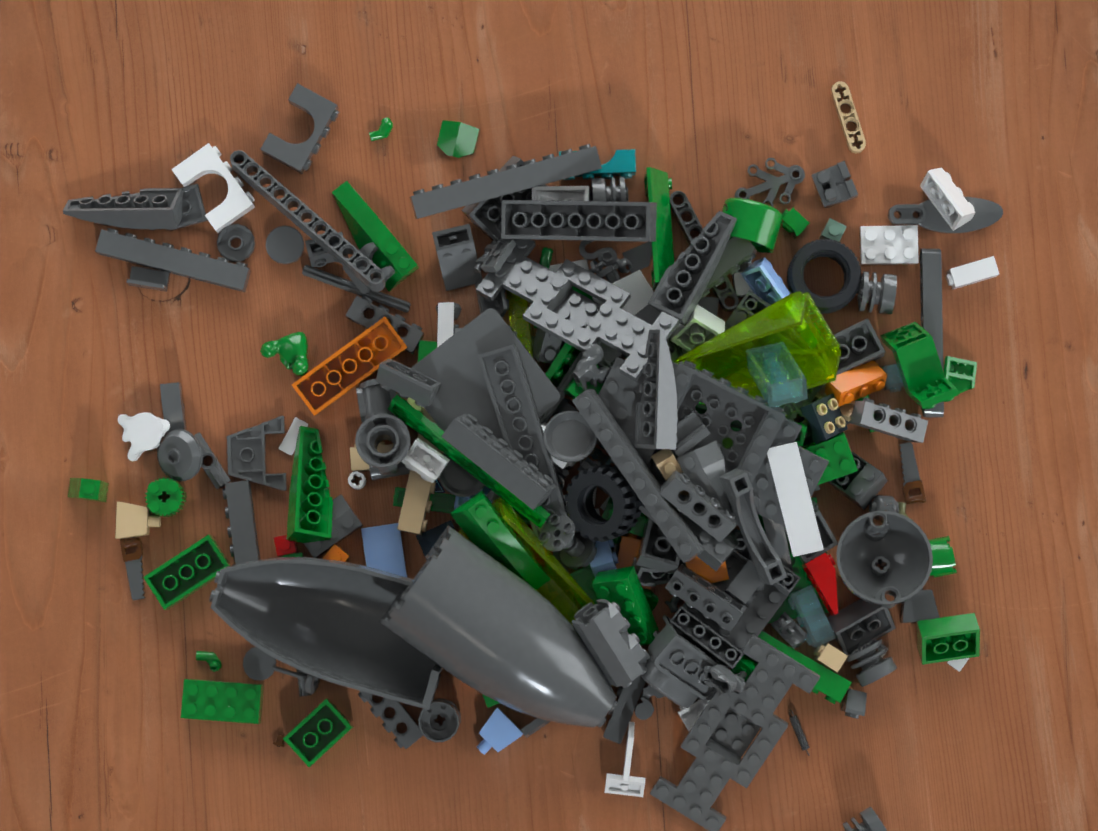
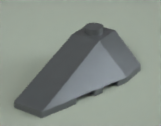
[677,441,731,519]

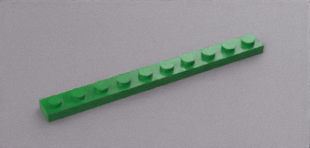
[388,395,550,528]

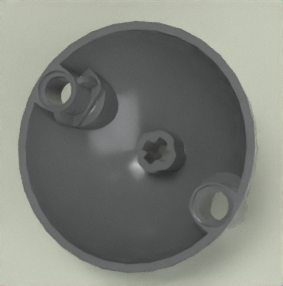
[836,511,933,608]

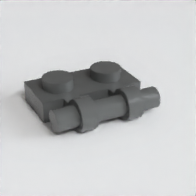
[473,239,516,273]

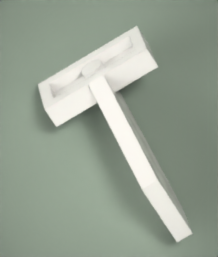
[604,722,646,797]

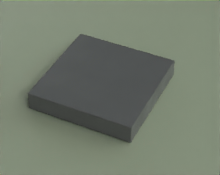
[171,184,208,231]

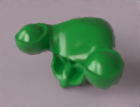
[260,332,309,376]

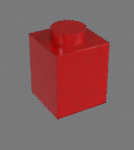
[274,535,299,557]

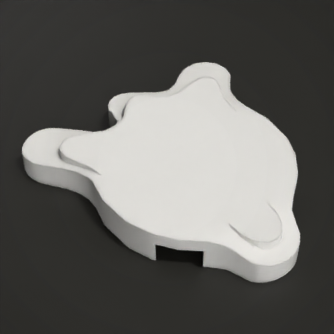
[118,412,170,461]

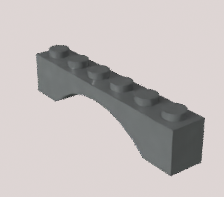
[720,468,787,585]

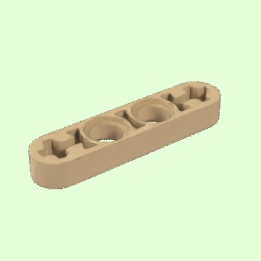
[831,81,866,154]

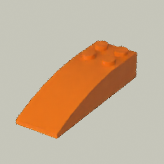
[292,316,408,416]

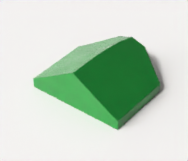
[437,120,480,158]
[944,356,977,394]

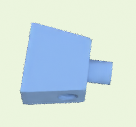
[476,707,523,755]

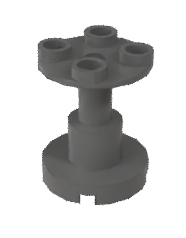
[538,514,597,570]

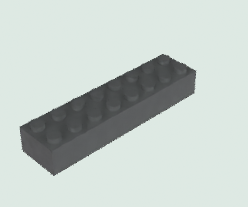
[501,200,657,242]

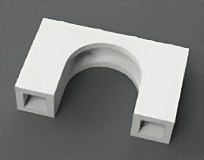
[171,143,255,233]

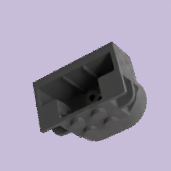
[641,615,732,708]

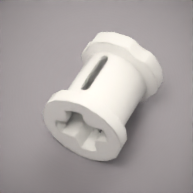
[348,471,366,490]

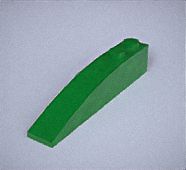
[450,491,551,590]

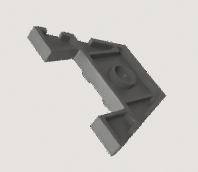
[227,416,287,491]

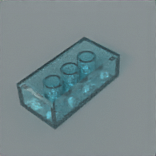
[746,342,808,407]

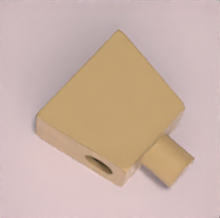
[115,502,161,539]

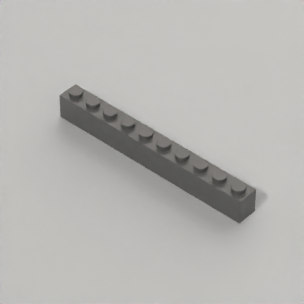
[409,144,602,219]
[599,237,757,366]
[572,389,705,563]

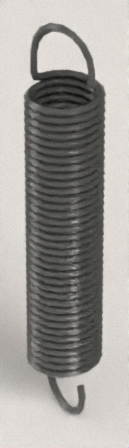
[789,710,810,756]

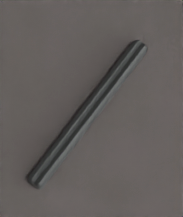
[302,265,411,313]

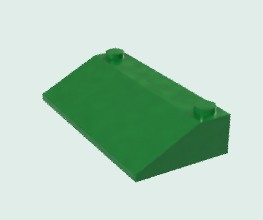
[644,167,674,290]

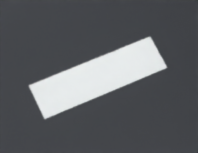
[767,442,824,557]

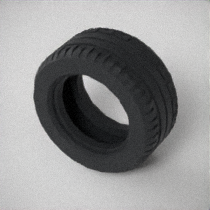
[787,239,862,314]

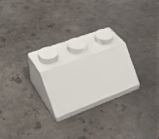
[920,168,975,231]

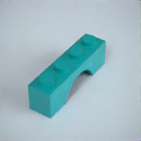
[559,149,636,180]

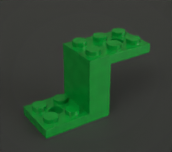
[880,322,959,409]

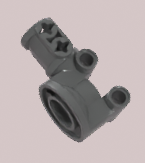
[355,379,411,481]

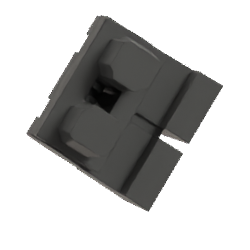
[811,161,858,208]

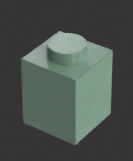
[819,218,847,242]

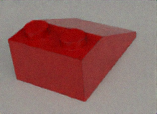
[802,552,838,615]

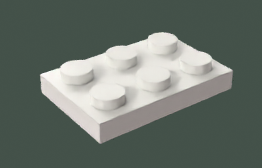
[860,225,919,265]

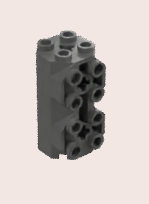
[571,599,649,688]

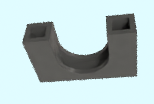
[260,83,340,174]

